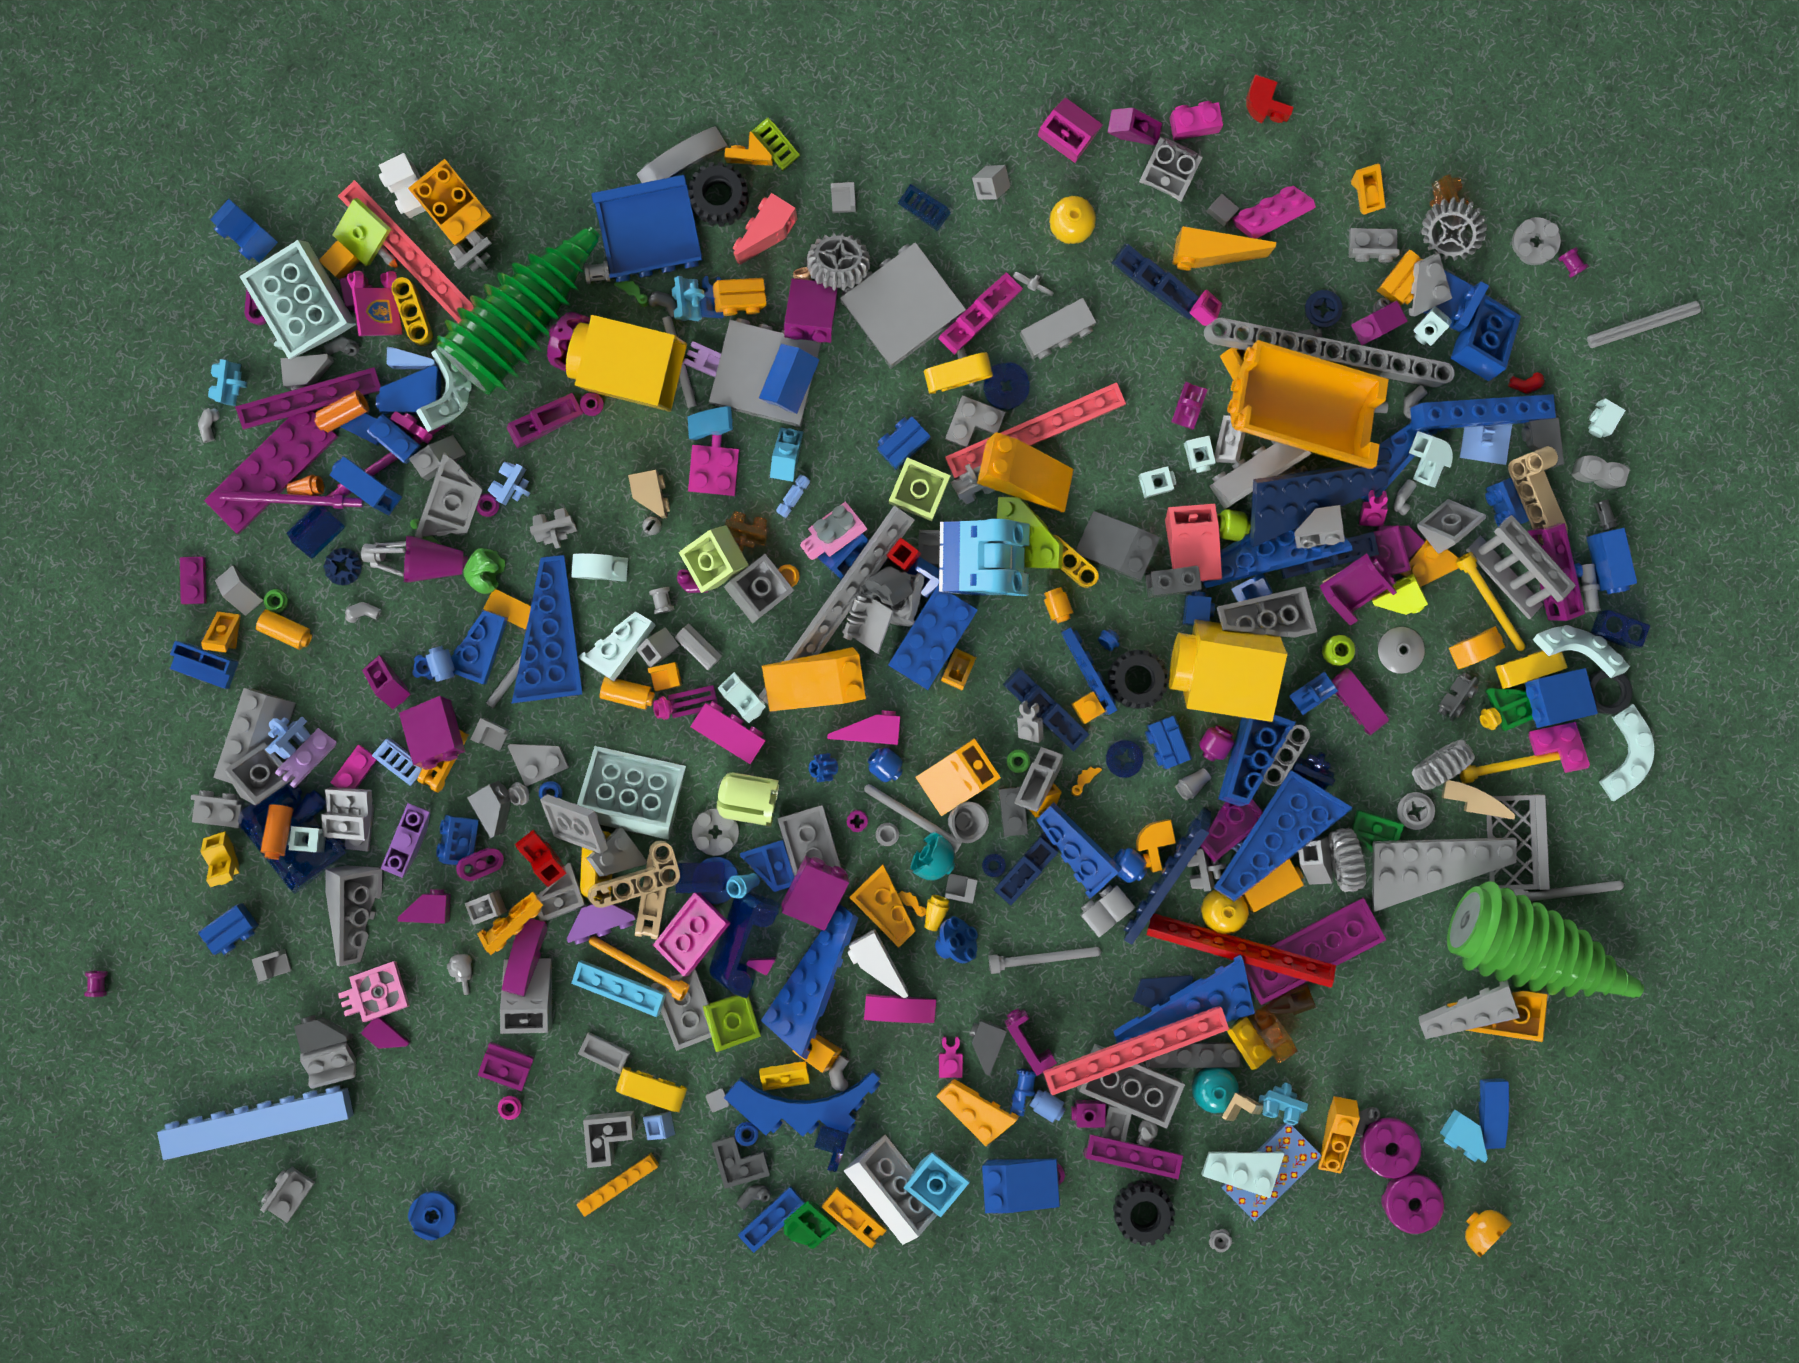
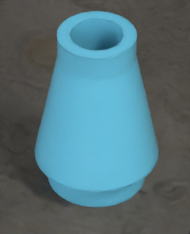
[726,873,760,898]

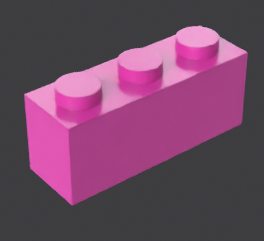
[690,701,765,764]

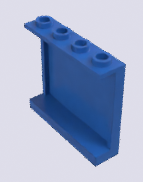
[591,175,703,282]

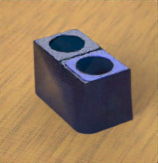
[1591,610,1650,649]

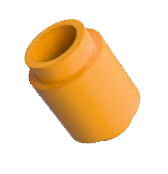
[1044,587,1074,623]

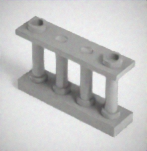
[1466,515,1576,619]

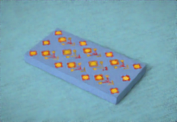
[1221,1123,1321,1222]

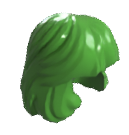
[463,548,506,594]

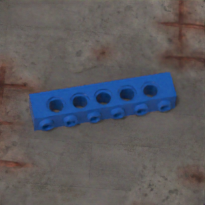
[1410,394,1556,431]

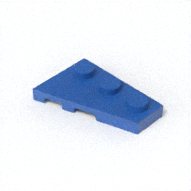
[451,610,508,684]

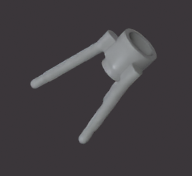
[361,541,406,576]

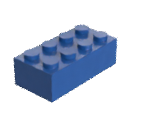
[888,585,977,690]

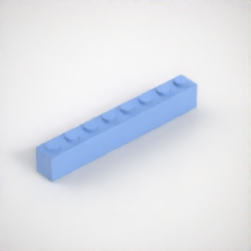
[157,1085,354,1160]

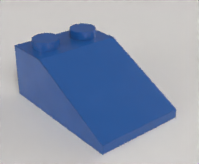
[1451,294,1521,381]
[982,1159,1060,1213]

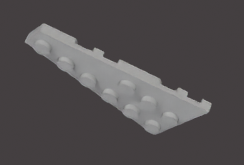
[1372,838,1517,912]

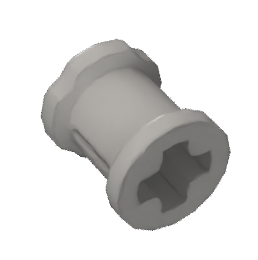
[584,261,610,284]
[649,587,675,614]

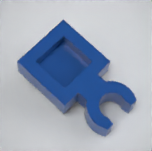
[700,276,724,318]

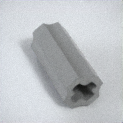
[675,623,722,671]

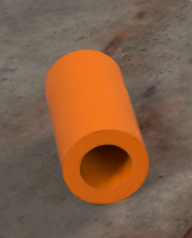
[315,390,369,433]
[260,805,293,860]

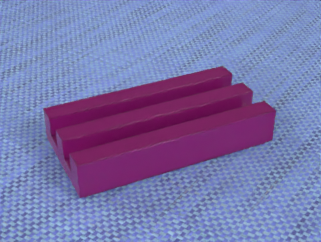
[668,685,718,718]

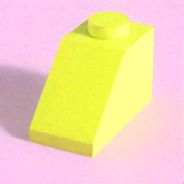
[1372,573,1428,615]

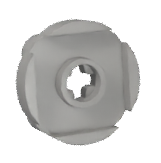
[1512,217,1561,265]
[692,808,739,856]

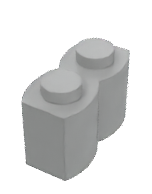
[1571,455,1630,489]
[1080,885,1135,937]

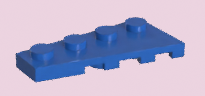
[1061,627,1117,715]

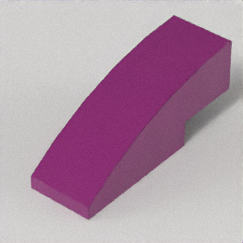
[507,393,583,449]
[502,918,548,997]

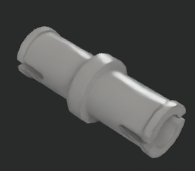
[1580,564,1601,612]

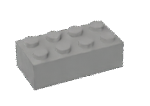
[1077,1044,1185,1128]

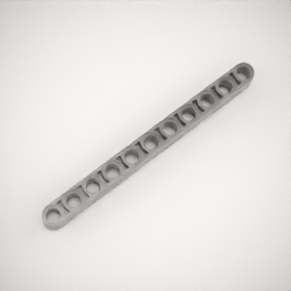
[1204,318,1455,387]

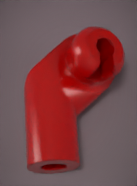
[1508,372,1545,394]

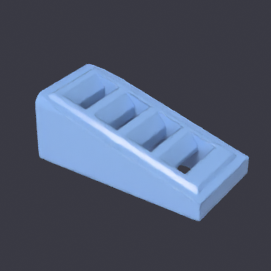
[387,347,438,369]
[372,738,422,786]

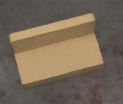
[1222,1093,1263,1121]

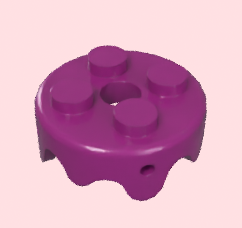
[547,312,591,372]
[1360,1117,1421,1179]
[1381,1171,1444,1234]

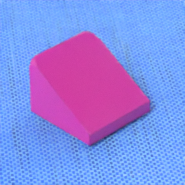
[1190,290,1222,326]
[746,957,776,975]

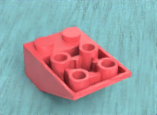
[733,193,798,264]
[1165,504,1222,581]

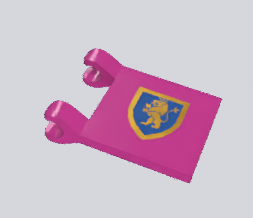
[347,271,402,336]

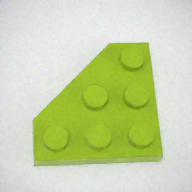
[997,497,1063,569]

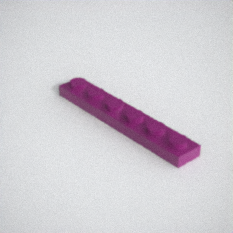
[235,367,381,430]

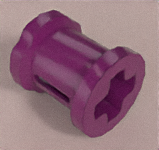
[1558,247,1589,278]
[847,810,868,832]
[84,971,108,997]

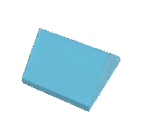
[904,1152,970,1217]

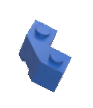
[210,199,278,263]

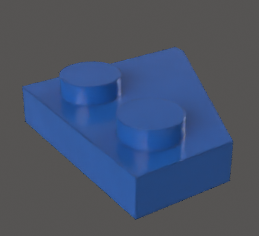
[740,840,795,892]

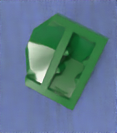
[784,1201,837,1249]

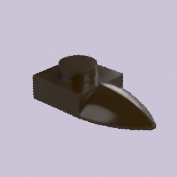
[1266,984,1316,1015]

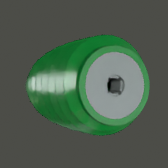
[436,227,600,395]

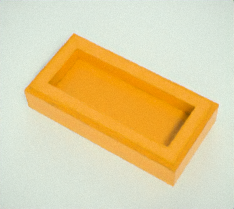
[483,589,531,630]

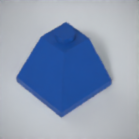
[817,534,888,580]

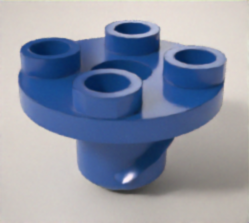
[935,916,978,963]

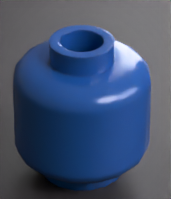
[867,748,903,782]
[1113,848,1147,883]

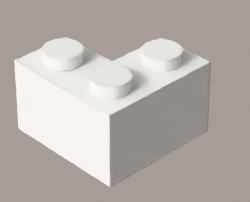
[379,153,426,218]

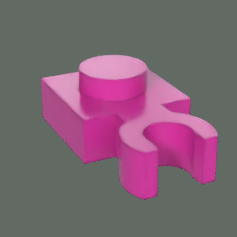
[390,411,433,444]
[1359,490,1388,526]
[939,1036,963,1078]

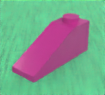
[827,710,900,745]

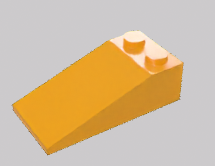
[1172,226,1276,271]
[977,432,1074,512]
[762,647,866,711]

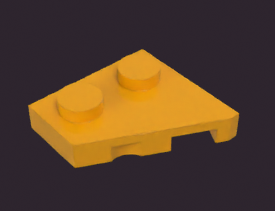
[1400,539,1459,587]

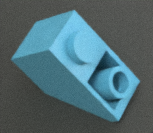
[770,427,803,482]
[1440,1110,1488,1163]

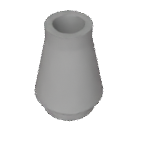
[1175,768,1211,800]

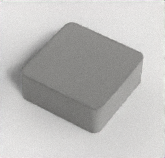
[706,1088,729,1112]

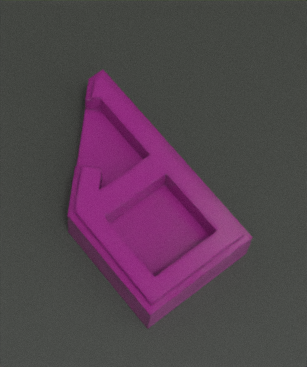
[1377,526,1425,559]
[361,1017,410,1049]

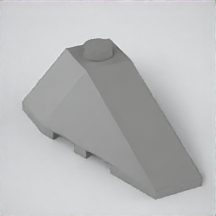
[1217,587,1317,638]
[325,865,382,967]

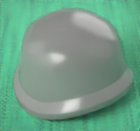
[948,802,989,843]

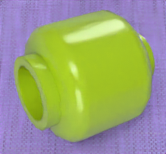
[1217,509,1251,541]
[1322,635,1355,666]

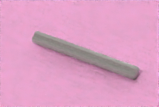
[1587,301,1701,348]

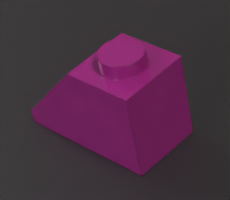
[1108,108,1162,146]
[1351,300,1408,346]
[362,655,411,709]
[398,889,451,924]

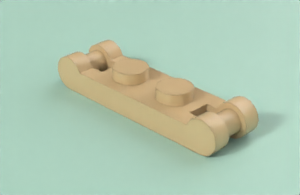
[635,853,671,940]

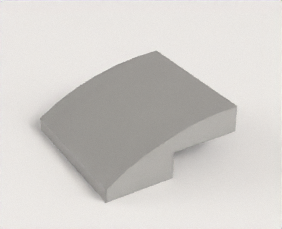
[322,787,372,840]

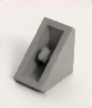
[215,565,264,616]
[465,890,507,925]

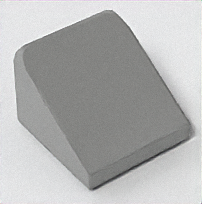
[1206,194,1239,226]

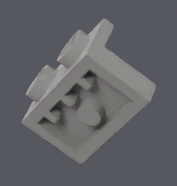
[1349,228,1400,263]
[191,790,244,828]
[300,1042,356,1089]
[260,1167,316,1223]

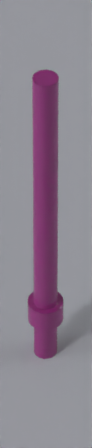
[220,491,364,509]

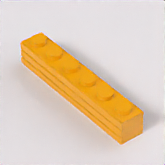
[577,1153,659,1217]

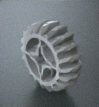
[1421,197,1487,261]
[807,232,870,291]
[1412,740,1475,790]
[1328,828,1367,892]

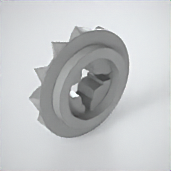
[1396,792,1435,830]

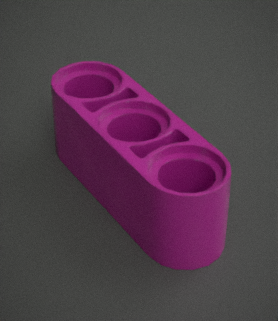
[1331,668,1389,736]

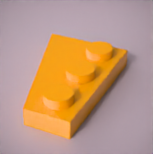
[849,864,916,948]
[477,892,543,955]
[936,1079,1019,1146]

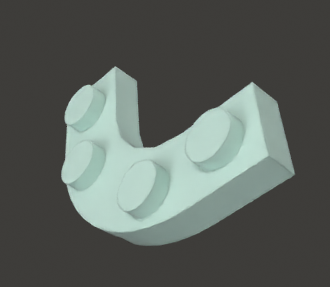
[416,349,472,432]
[1533,625,1630,678]
[1599,704,1654,801]

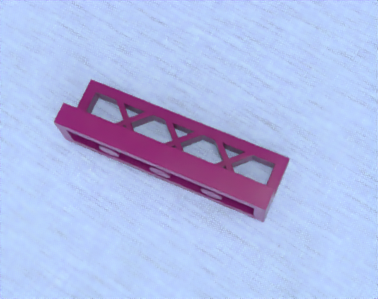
[1528,523,1585,621]
[1083,1134,1183,1179]

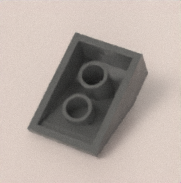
[1076,511,1160,582]

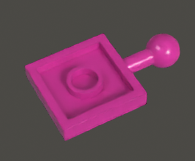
[688,434,740,496]

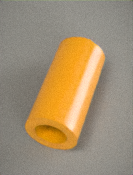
[256,609,312,650]
[600,676,655,710]

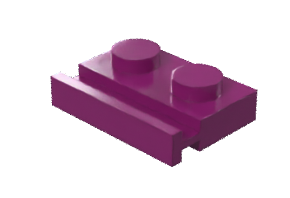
[478,1042,535,1091]

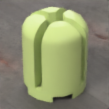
[717,772,779,827]

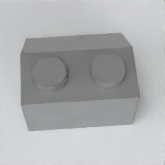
[724,554,794,623]

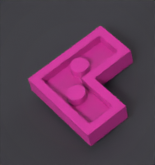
[1528,722,1590,773]

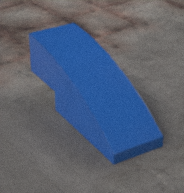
[1479,1078,1509,1149]

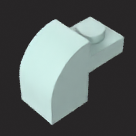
[1409,431,1453,488]
[572,554,628,581]
[718,672,766,723]

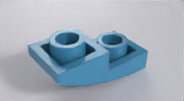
[688,406,733,440]

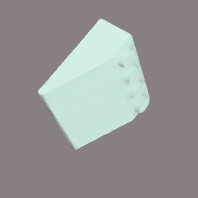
[240,240,356,359]
[577,746,686,840]

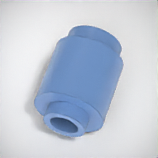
[426,646,455,682]
[1029,1089,1066,1122]

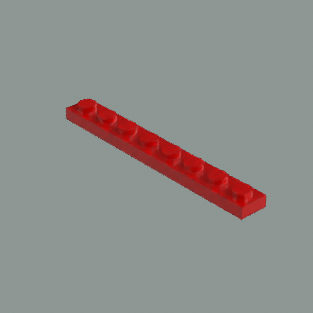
[1146,914,1336,988]

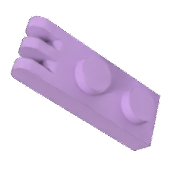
[683,341,721,378]
[275,728,337,788]

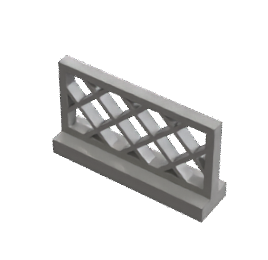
[1486,794,1550,890]

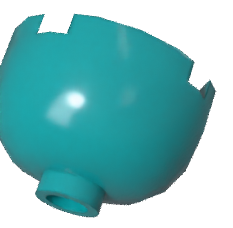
[910,832,955,881]
[1191,1067,1239,1114]

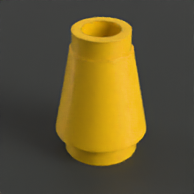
[924,895,950,931]

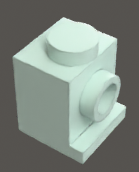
[1413,306,1452,346]
[1588,398,1626,438]
[1184,436,1216,473]
[1138,466,1176,498]
[287,826,326,853]

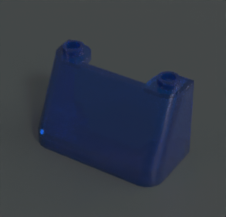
[238,781,346,894]
[709,892,782,999]

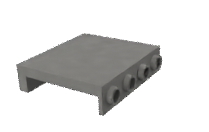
[840,242,966,369]
[709,318,822,428]

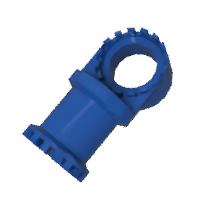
[1010,1069,1036,1116]

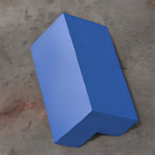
[759,344,819,414]
[170,641,239,689]

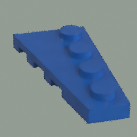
[1350,423,1433,502]
[1037,802,1122,899]

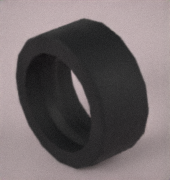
[1588,670,1633,714]

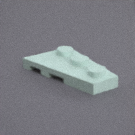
[578,611,656,681]
[1201,1151,1284,1198]

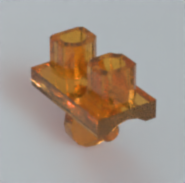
[1429,174,1469,217]
[725,511,767,552]

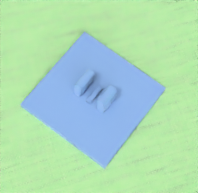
[1460,424,1512,465]

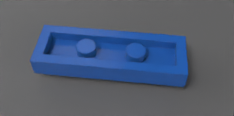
[738,1186,806,1253]

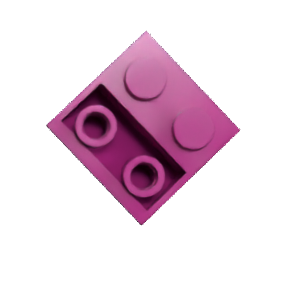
[1038,98,1103,163]

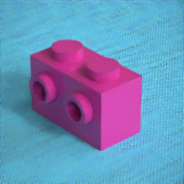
[1169,101,1223,141]

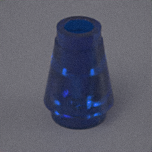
[292,790,326,824]

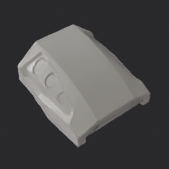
[1139,137,1203,202]
[876,573,924,627]

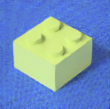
[889,458,951,522]
[679,525,749,593]

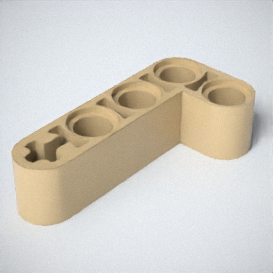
[1508,446,1568,544]
[587,840,680,908]

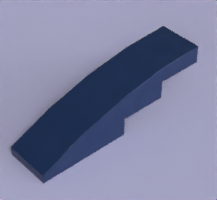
[1111,244,1199,320]
[1281,532,1380,579]
[1002,667,1090,752]
[994,832,1059,905]

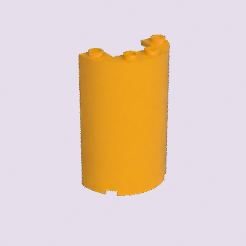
[1227,340,1389,469]

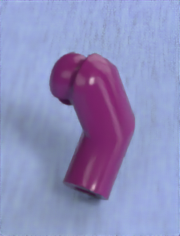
[677,569,708,593]

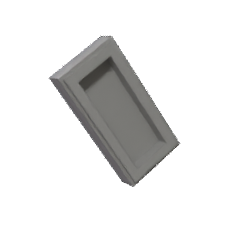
[578,1032,631,1074]

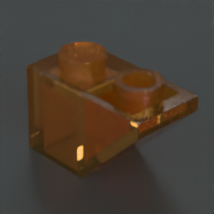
[1248,1005,1298,1064]

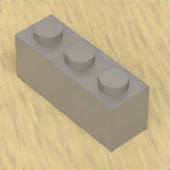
[1020,298,1096,360]

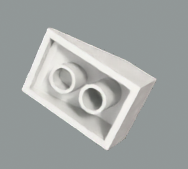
[848,929,908,998]

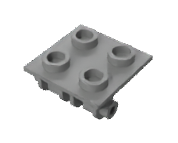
[842,594,894,654]

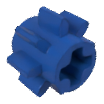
[809,753,838,782]

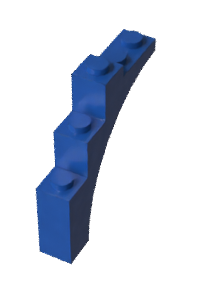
[724,1069,880,1138]

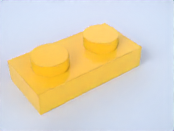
[1227,1016,1272,1070]
[759,1061,810,1091]

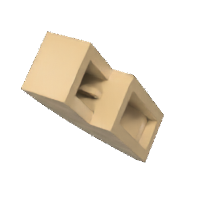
[1442,780,1515,819]

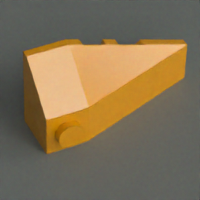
[1447,991,1548,1042]

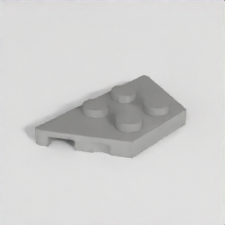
[415,452,482,538]

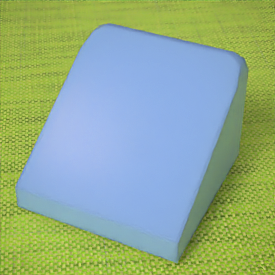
[643,1112,675,1140]

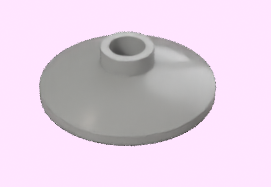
[1378,627,1425,674]

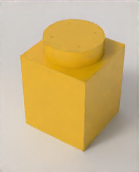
[566,315,687,412]
[1169,619,1287,722]

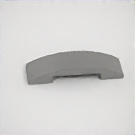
[636,126,728,183]

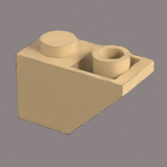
[628,470,670,519]

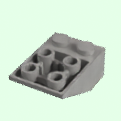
[500,958,553,1034]

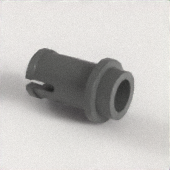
[1594,499,1618,530]

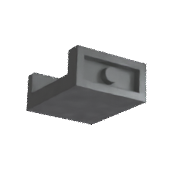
[1145,566,1202,599]

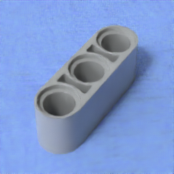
[1262,725,1310,786]

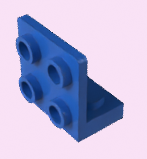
[1423,270,1489,332]
[1485,478,1529,526]

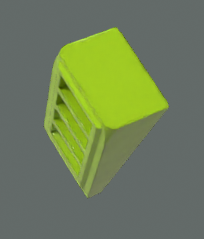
[752,117,800,171]

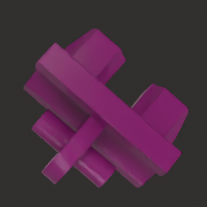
[1171,382,1208,430]

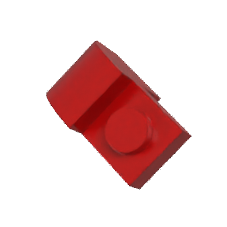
[1246,74,1294,123]
[886,537,921,572]
[515,830,567,887]

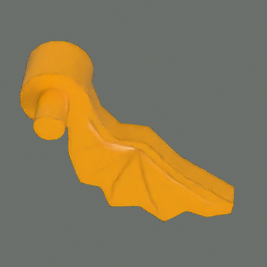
[1071,767,1102,797]
[898,891,926,917]

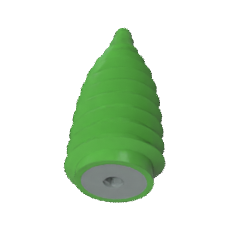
[1447,881,1644,998]

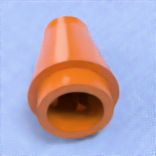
[286,475,324,496]

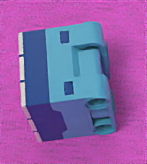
[939,519,1030,596]

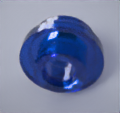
[982,854,1006,877]

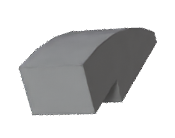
[1015,747,1063,812]

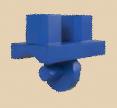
[1290,672,1338,715]

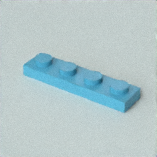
[571,960,666,1017]

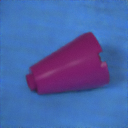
[404,535,468,583]

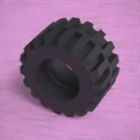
[688,162,749,227]
[1107,650,1169,709]
[1113,1180,1175,1246]

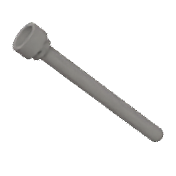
[864,784,962,854]
[1512,881,1624,901]
[988,947,1101,974]

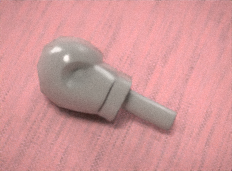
[447,954,472,995]
[1136,1119,1158,1147]

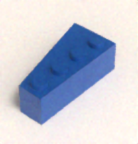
[1218,715,1296,807]

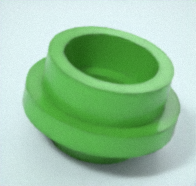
[264,589,288,613]
[1007,749,1030,773]

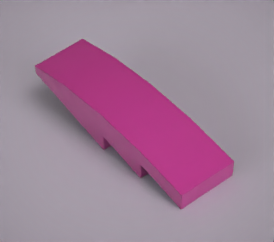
[938,272,1023,355]

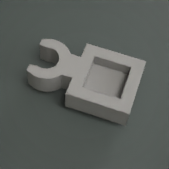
[1017,701,1044,743]

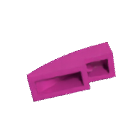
[864,994,936,1023]

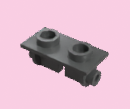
[1438,672,1479,722]

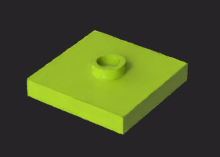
[332,198,392,266]
[702,991,761,1052]

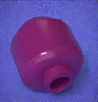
[1199,725,1235,762]

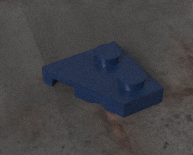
[1132,975,1193,1008]

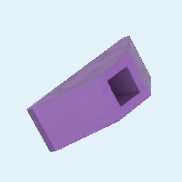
[381,803,430,878]
[567,904,638,945]

